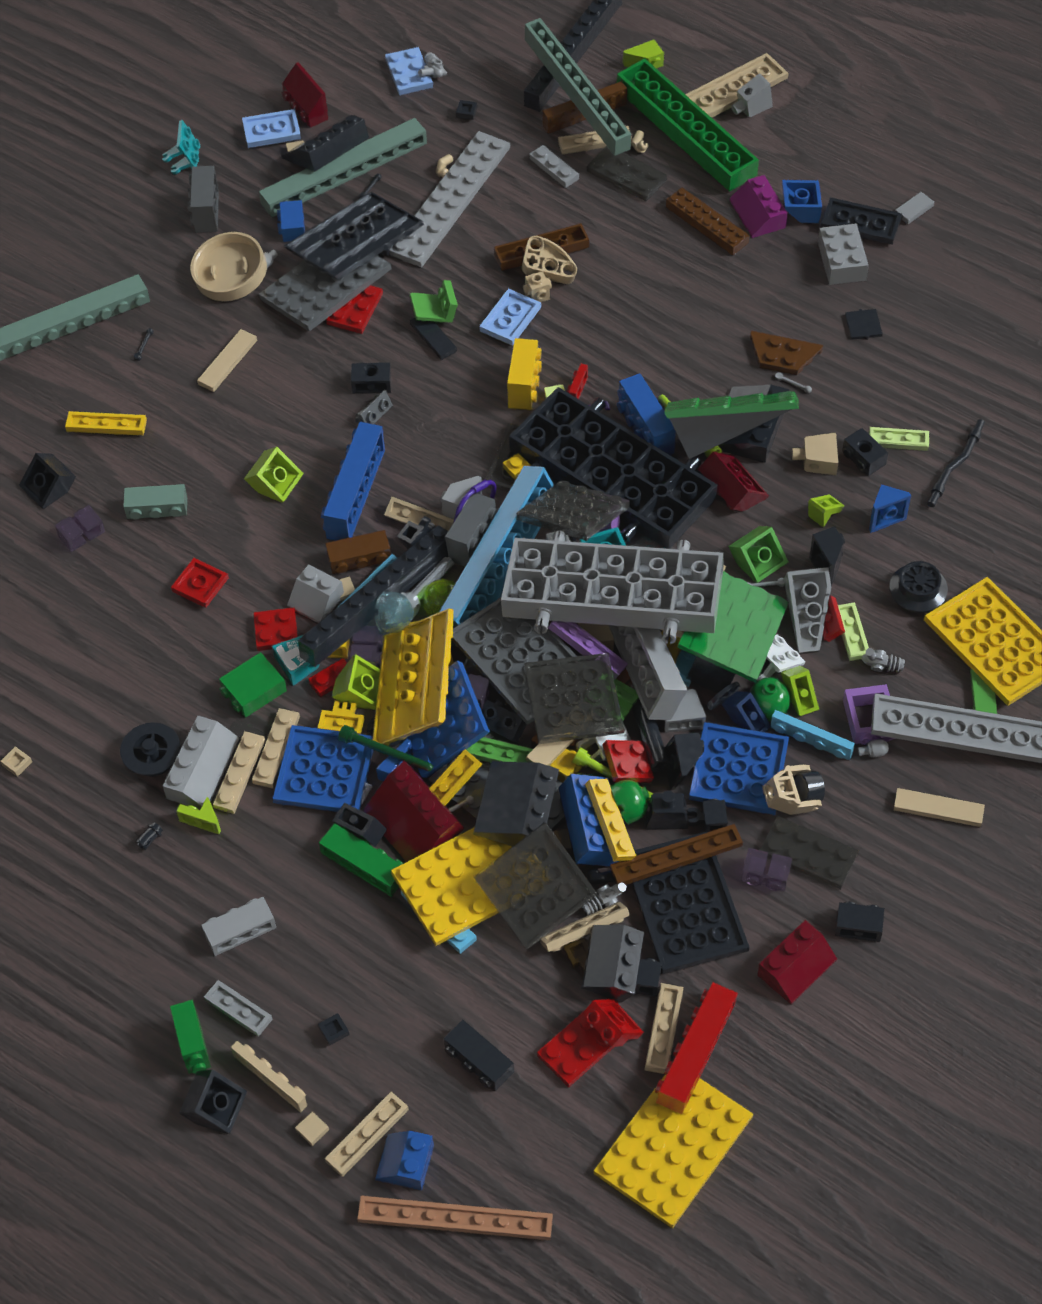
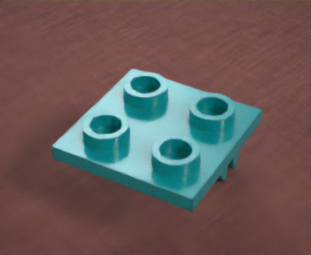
[162,120,200,175]

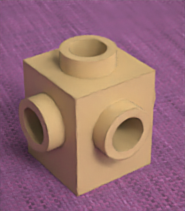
[523,271,552,302]

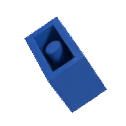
[277,200,305,242]

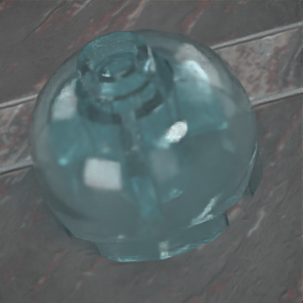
[375,591,414,633]

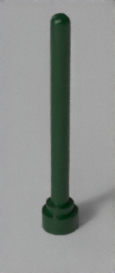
[338,725,433,772]

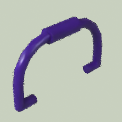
[453,480,496,523]

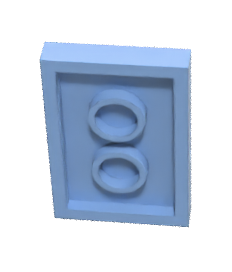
[385,47,433,95]
[242,109,301,148]
[479,289,541,346]

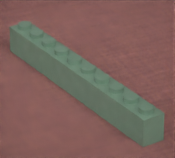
[525,18,631,156]
[259,118,427,217]
[0,274,150,361]

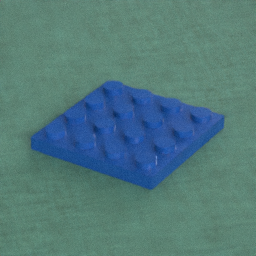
[407,661,490,779]
[689,722,789,815]
[273,725,373,812]

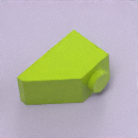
[623,40,664,69]
[781,666,819,716]

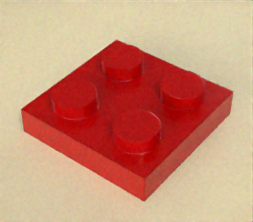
[171,558,229,608]
[254,607,298,651]
[602,740,654,783]

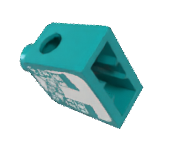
[272,636,320,686]

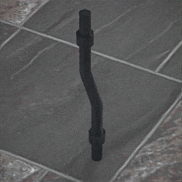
[927,419,985,507]

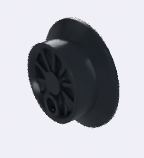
[889,561,948,613]
[120,722,181,777]

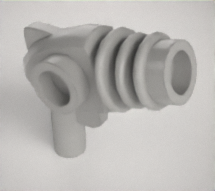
[418,52,447,78]
[861,648,905,672]
[581,883,626,915]

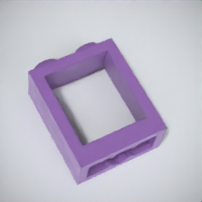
[843,684,896,744]

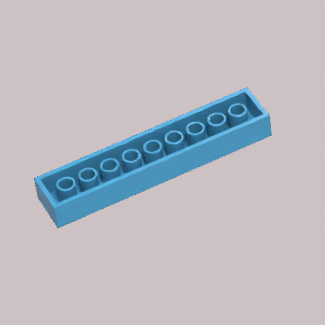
[440,466,559,646]

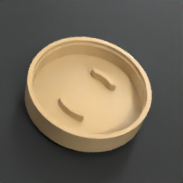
[191,232,267,301]

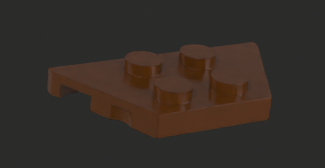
[750,331,823,375]

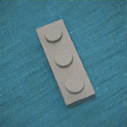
[530,145,579,188]
[204,980,273,1037]

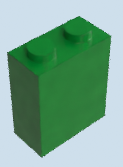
[219,652,287,718]
[170,1000,211,1074]

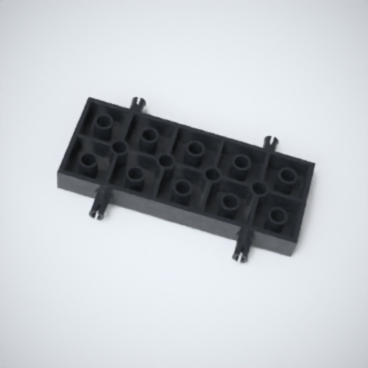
[509,387,717,549]

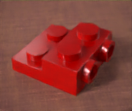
[582,999,644,1047]

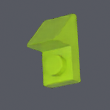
[808,495,844,527]
[177,797,221,834]

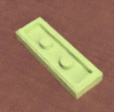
[869,427,929,451]
[838,603,869,661]

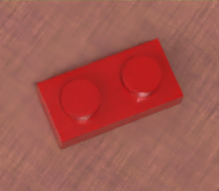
[566,364,588,399]
[823,595,845,642]
[308,658,347,697]

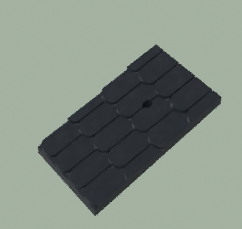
[284,191,424,280]

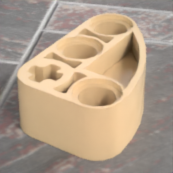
[522,236,577,284]

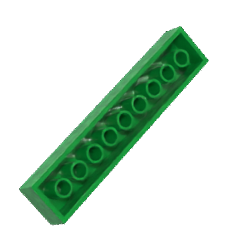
[617,58,759,192]

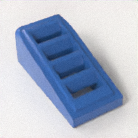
[376,739,412,781]

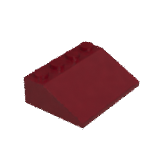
[363,761,465,862]

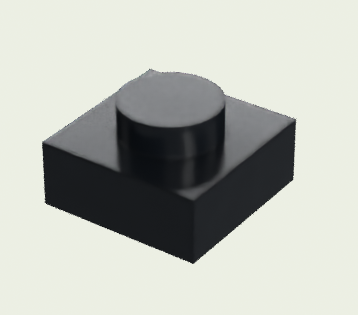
[456,100,477,120]
[318,1013,350,1046]

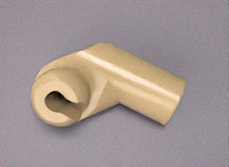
[631,130,648,153]
[436,154,453,178]

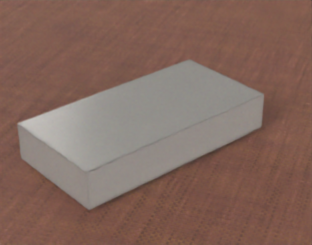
[895,192,934,224]

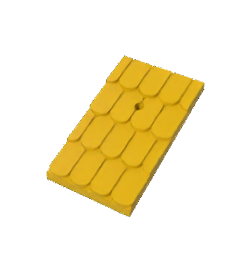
[373,608,453,746]

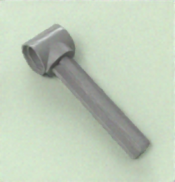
[393,557,454,619]

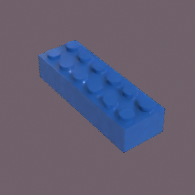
[321,422,385,541]

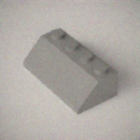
[163,716,240,809]

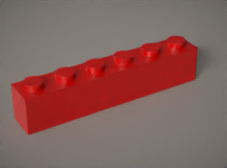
[655,982,738,1114]

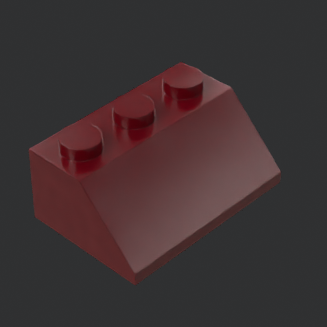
[281,62,329,128]
[698,451,769,511]
[757,920,837,1005]

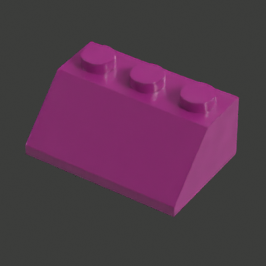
[729,175,787,238]

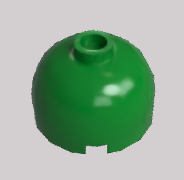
[750,677,791,721]
[611,780,650,825]

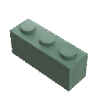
[124,484,187,519]

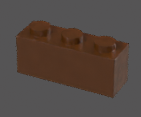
[325,530,391,574]

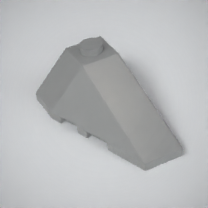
[784,568,831,653]

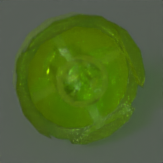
[422,579,456,616]

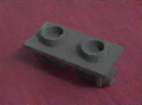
[355,390,393,424]

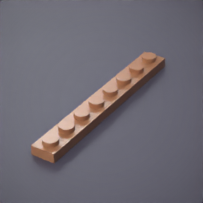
[358,1196,553,1240]

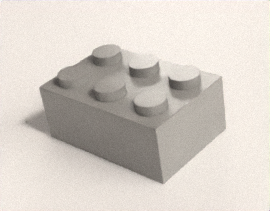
[818,224,869,285]

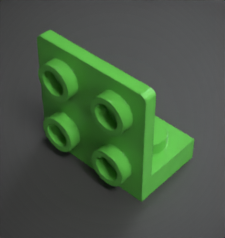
[410,280,458,323]

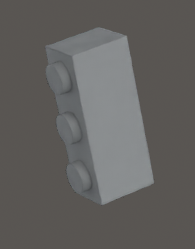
[202,897,276,956]

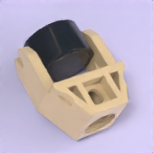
[762,764,825,815]

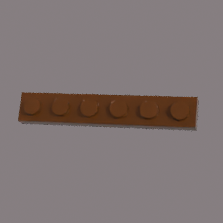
[610,824,743,885]

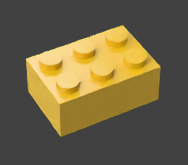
[507,338,542,410]

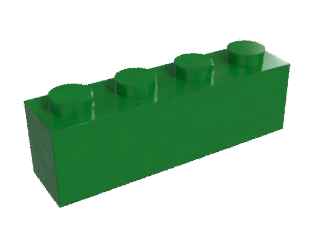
[319,824,404,897]

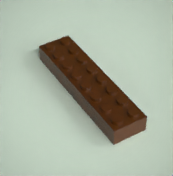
[543,81,627,134]
[666,187,750,255]
[494,223,589,271]

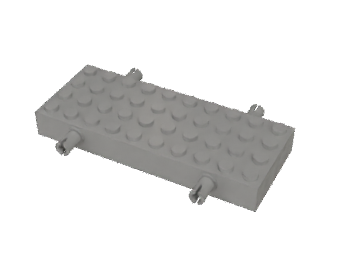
[501,531,723,644]

